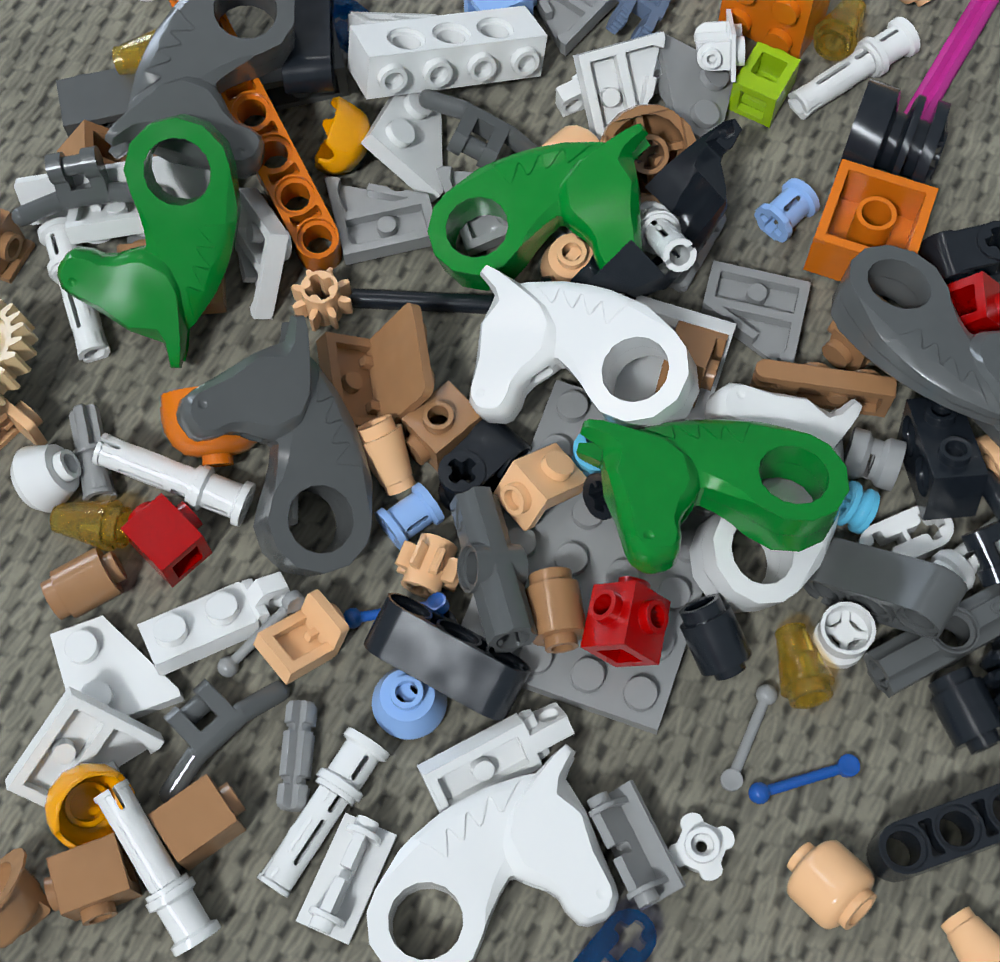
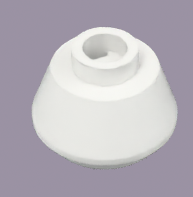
[10,444,81,513]

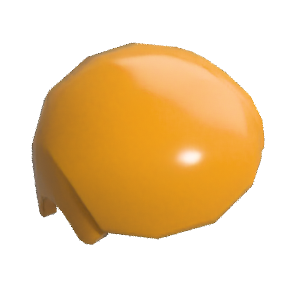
[314,96,371,176]
[45,763,135,849]

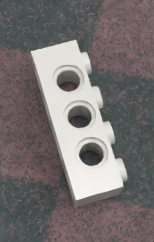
[347,6,548,100]

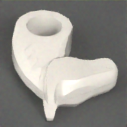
[469,265,699,429]
[689,383,863,613]
[367,744,619,962]

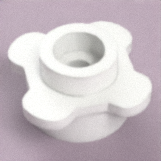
[668,813,735,881]

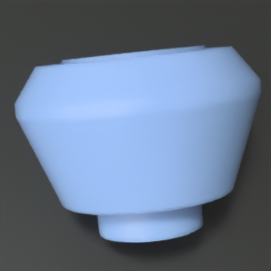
[372,668,447,740]

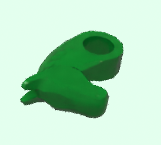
[57,114,241,368]
[427,124,650,291]
[576,419,849,575]

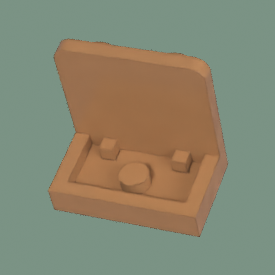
[316,303,435,428]

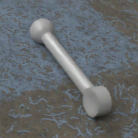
[217,590,305,677]
[720,684,778,792]

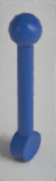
[343,592,450,629]
[748,754,860,804]

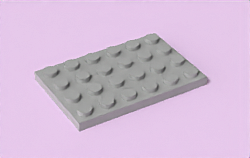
[461,380,715,735]

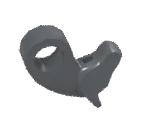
[105,0,295,179]
[831,245,1000,448]
[176,315,372,577]

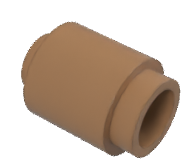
[40,546,127,620]
[525,567,586,654]

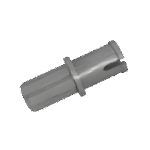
[69,404,117,506]

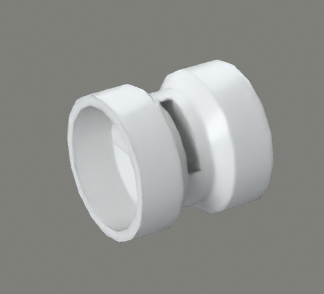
[811,602,876,669]

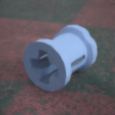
[754,178,820,243]
[374,482,445,550]

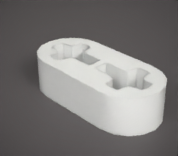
[857,505,954,560]

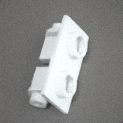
[694,9,745,82]
[296,813,397,945]

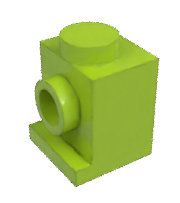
[728,41,801,128]

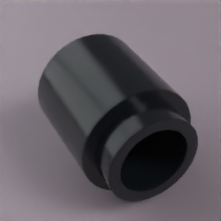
[679,594,752,681]
[928,666,1000,755]

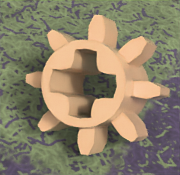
[291,267,353,332]
[395,533,459,598]

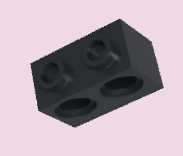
[897,398,989,520]

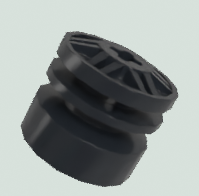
[835,79,951,184]

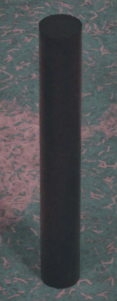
[351,288,495,314]

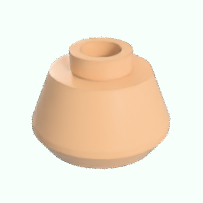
[540,233,593,282]

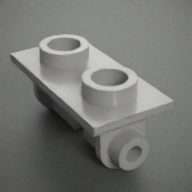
[586,780,686,911]

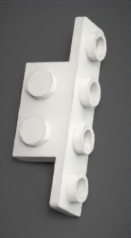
[14,156,210,245]

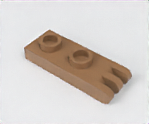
[749,359,897,418]

